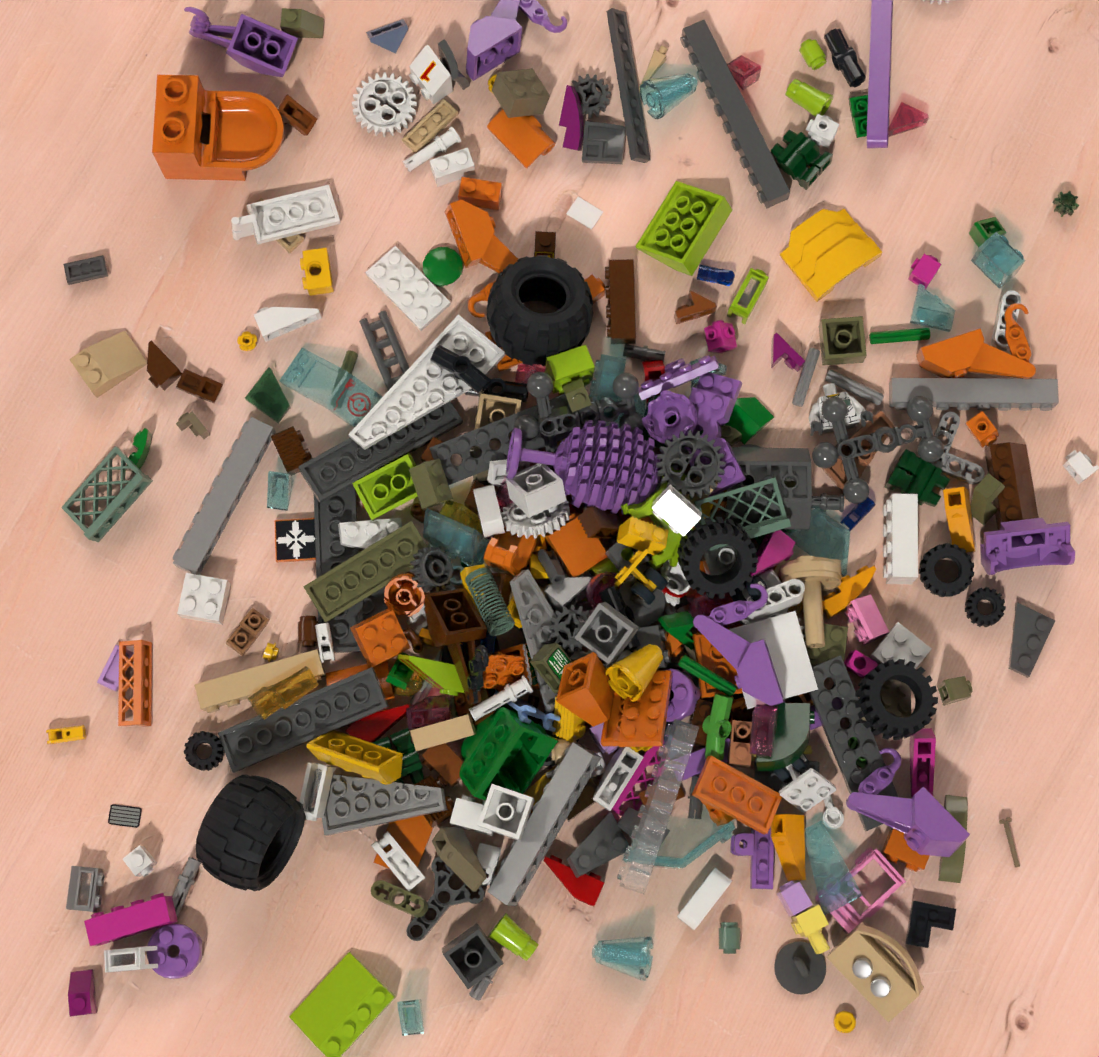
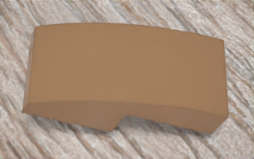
[226,608,269,656]

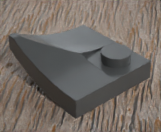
[438,39,470,90]
[582,121,626,164]

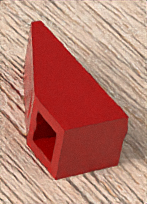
[543,855,605,907]

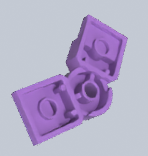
[684,372,746,497]

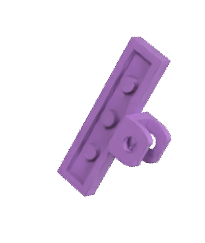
[638,355,719,400]
[730,826,774,889]

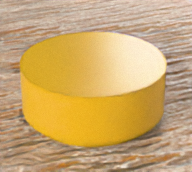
[833,1011,856,1033]

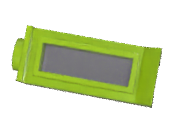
[727,268,769,324]

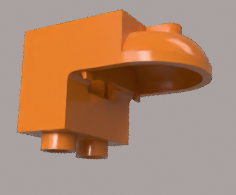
[152,74,284,181]

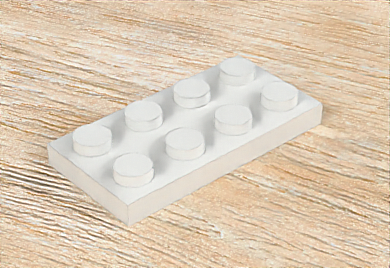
[365,246,451,331]

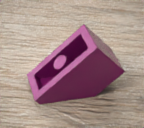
[68,969,97,1017]

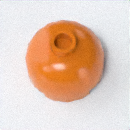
[384,573,427,616]

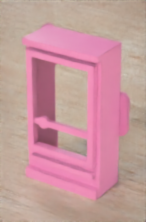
[815,848,906,934]

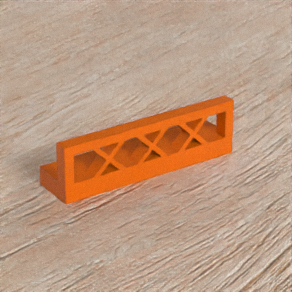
[118,640,152,727]

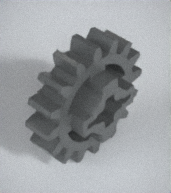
[572,74,611,118]
[549,605,590,652]

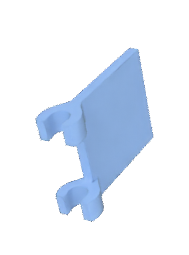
[494,691,561,732]

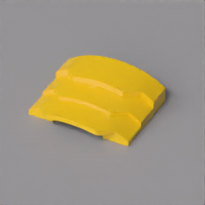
[780,209,883,302]

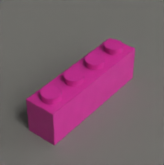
[84,893,178,946]

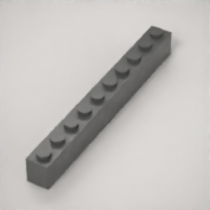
[680,20,790,209]

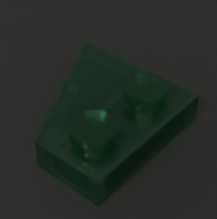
[245,367,291,424]

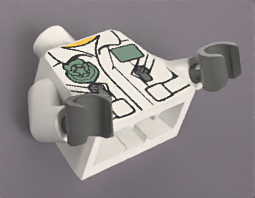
[808,383,874,436]

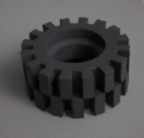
[965,587,1006,627]
[184,731,225,771]

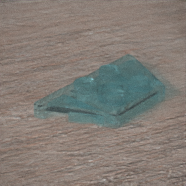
[781,508,850,577]

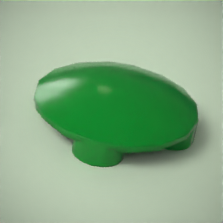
[423,247,463,287]

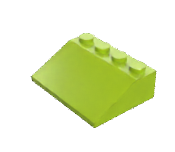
[635,181,733,276]
[289,952,396,1057]

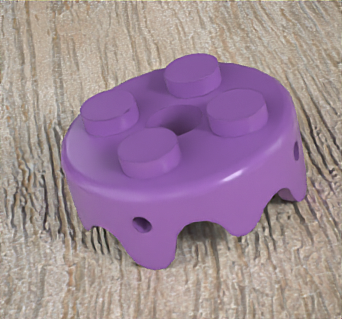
[642,390,697,445]
[660,668,701,723]
[147,924,202,979]

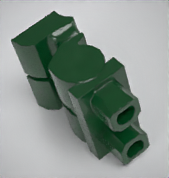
[771,130,833,190]
[885,449,950,507]
[373,728,424,784]

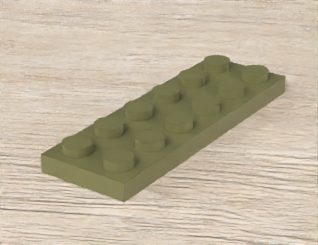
[303,521,428,623]

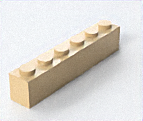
[194,649,326,713]

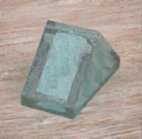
[267,471,293,511]
[397,999,424,1036]

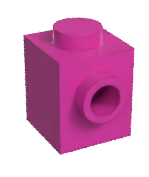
[908,254,942,290]

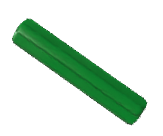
[869,328,930,344]
[678,655,737,696]

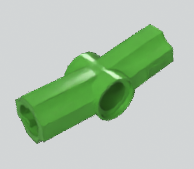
[702,693,733,761]

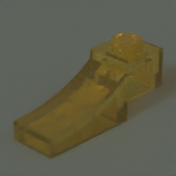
[248,666,319,720]

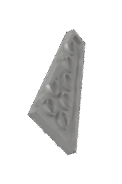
[510,569,573,712]
[317,774,447,836]

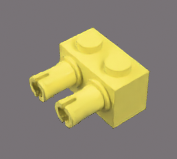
[790,905,830,954]

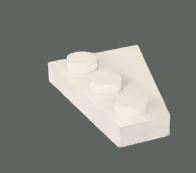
[338,518,402,550]

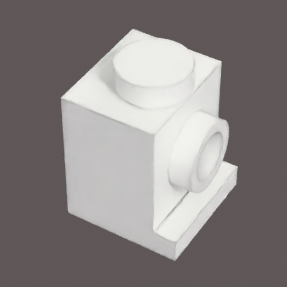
[1063,450,1099,485]

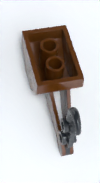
[424,588,489,705]

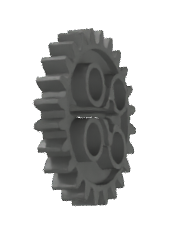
[656,430,726,500]

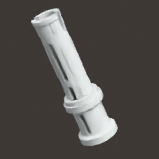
[403,126,461,172]
[469,675,534,721]

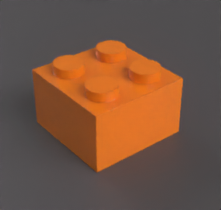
[350,609,411,667]

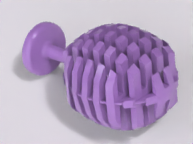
[506,420,661,515]

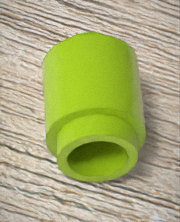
[799,39,827,70]

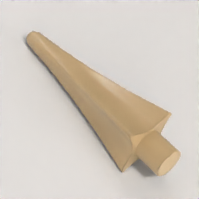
[639,46,668,94]

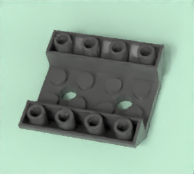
[725,447,812,530]

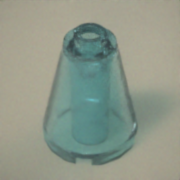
[640,73,697,119]
[592,937,653,981]

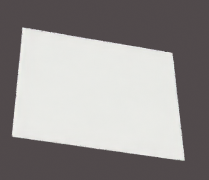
[729,611,818,709]

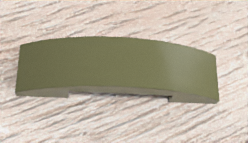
[938,795,968,883]

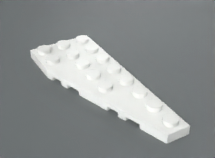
[348,315,505,450]

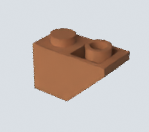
[727,720,754,767]

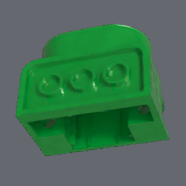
[459,704,558,801]

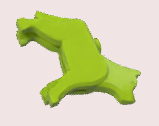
[621,466,693,570]

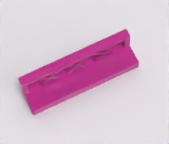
[611,740,672,817]

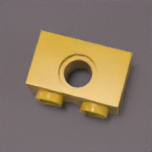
[300,247,334,296]

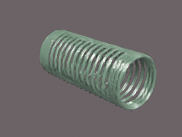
[465,568,515,636]

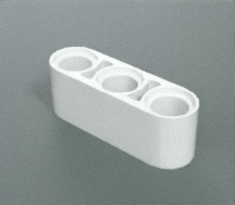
[991,290,1021,351]
[473,485,505,538]
[747,579,805,620]
[677,868,732,930]

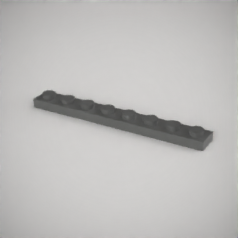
[606,8,650,163]

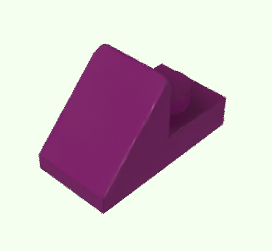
[771,332,805,372]

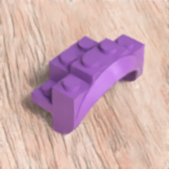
[980,517,1075,575]

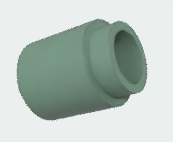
[719,922,741,954]

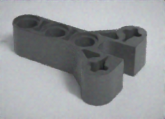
[406,857,485,941]

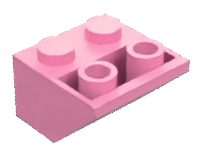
[845,594,889,645]

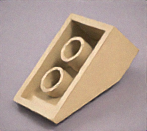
[69,331,147,398]

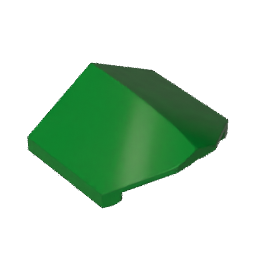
[725,397,774,445]

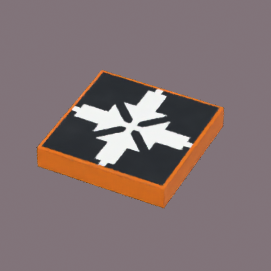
[274,518,316,563]

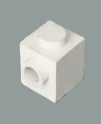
[123,845,157,877]

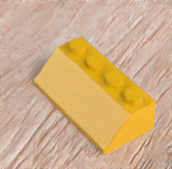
[307,730,403,784]

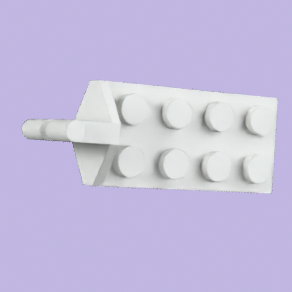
[231,185,340,244]

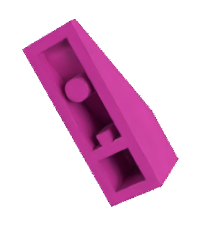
[750,530,796,577]
[909,728,936,797]

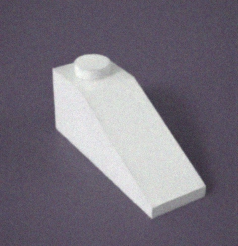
[254,307,322,342]
[592,747,644,811]

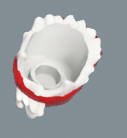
[659,560,690,606]

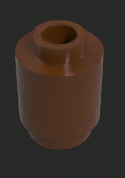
[298,616,318,647]

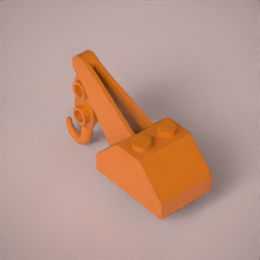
[444,199,518,318]
[916,303,1036,379]

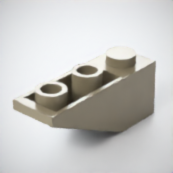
[432,827,487,892]

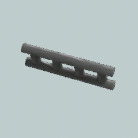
[359,311,409,391]

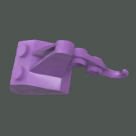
[466,0,567,81]
[184,7,298,77]
[693,583,785,706]
[846,748,970,857]

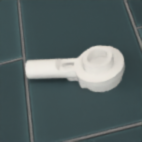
[822,794,844,829]

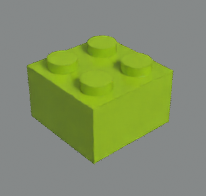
[545,345,595,394]

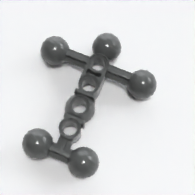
[514,372,644,472]
[812,396,944,504]

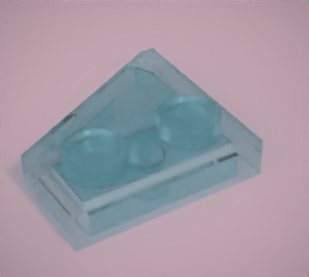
[910,284,955,332]

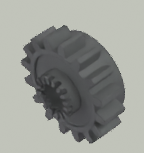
[410,546,453,593]

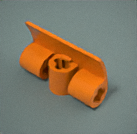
[487,109,556,168]
[326,660,395,700]

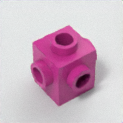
[704,320,737,353]

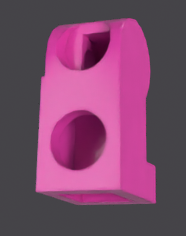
[844,650,879,679]

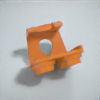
[483,527,536,576]
[482,652,526,690]

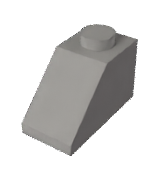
[545,577,593,613]

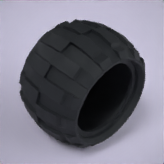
[487,255,593,366]
[196,774,305,891]

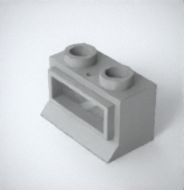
[66,866,105,912]

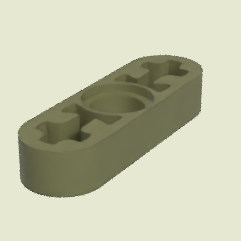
[371,880,428,918]

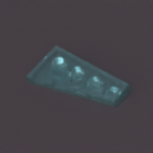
[804,820,863,915]

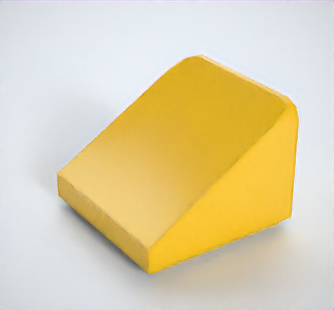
[531,554,549,579]

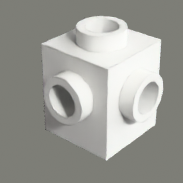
[806,114,839,149]

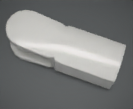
[315,623,335,663]

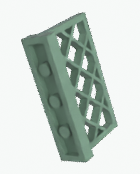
[61,446,153,542]
[694,477,791,551]

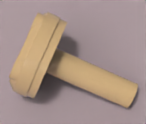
[780,556,842,648]

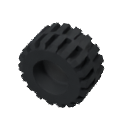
[919,543,974,597]

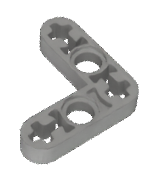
[929,412,985,485]

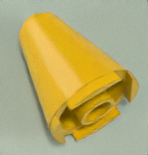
[606,644,663,702]

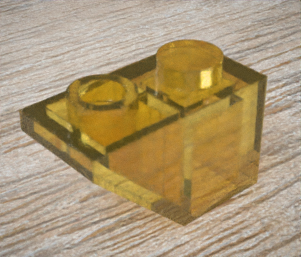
[437,500,483,541]

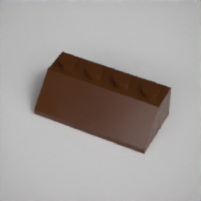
[984,442,1039,530]

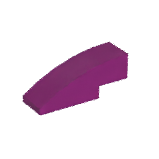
[559,85,584,151]

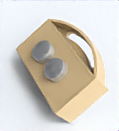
[826,922,924,1023]

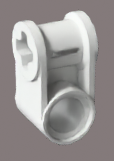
[476,843,501,886]

